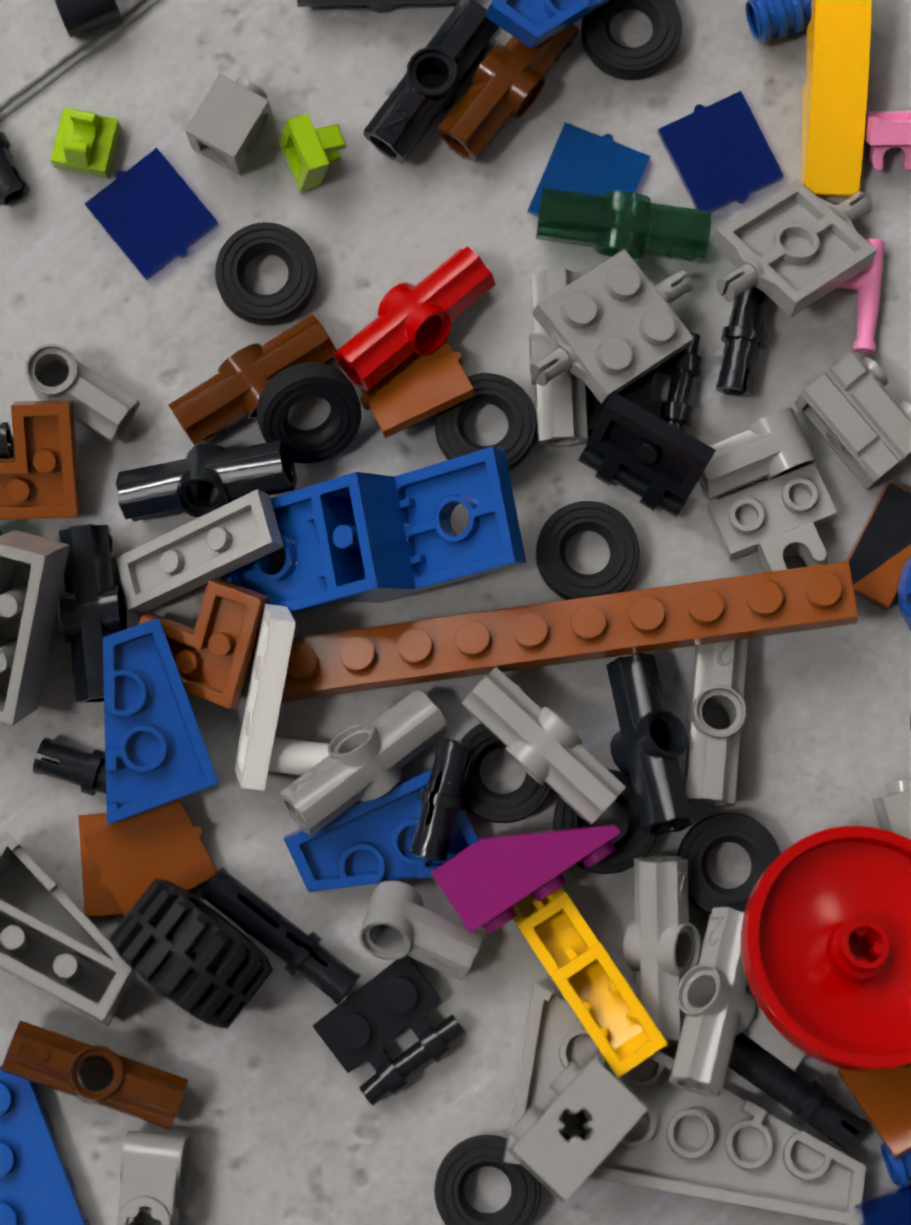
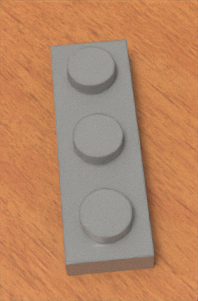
[116,489,284,614]

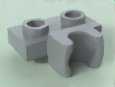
[708,463,838,572]

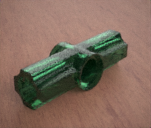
[536,188,711,263]

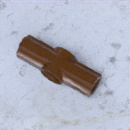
[438,23,579,163]
[168,314,337,446]
[1,1020,189,1130]

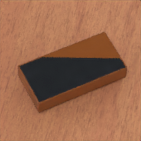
[846,481,911,610]

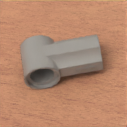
[25,344,140,444]
[699,408,816,501]
[359,881,483,981]

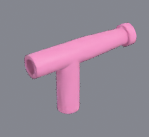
[837,238,885,354]

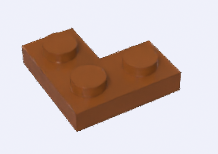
[0,400,81,520]
[139,578,269,709]

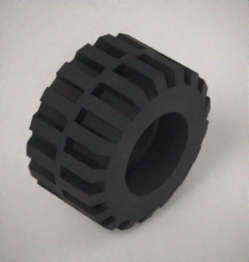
[110,879,273,1029]

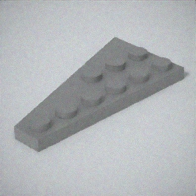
[503,983,866,1225]

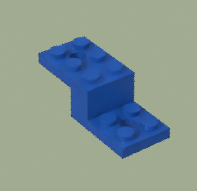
[226,446,526,615]

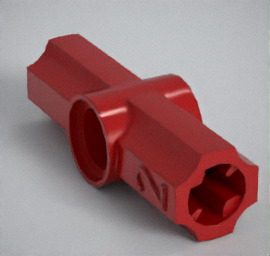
[333,247,496,391]

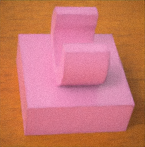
[864,111,911,170]

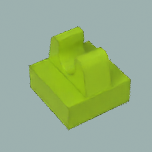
[50,108,121,179]
[279,113,347,193]

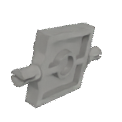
[713,180,877,317]
[530,249,694,404]

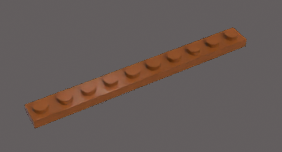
[281,561,858,702]

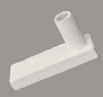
[234,604,330,791]

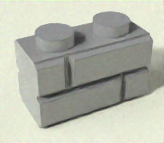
[794,351,911,490]

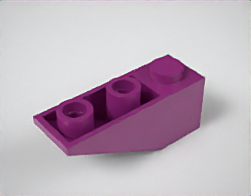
[431,824,620,934]

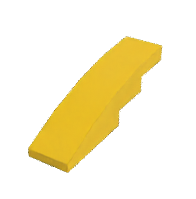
[801,0,872,198]
[512,887,668,1078]

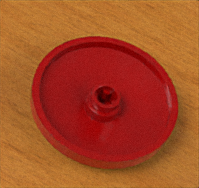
[741,826,911,1072]

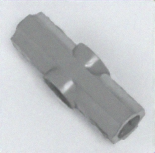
[529,268,588,447]
[684,638,748,807]
[461,667,626,825]
[280,690,448,837]
[623,855,701,1040]
[669,907,756,1097]

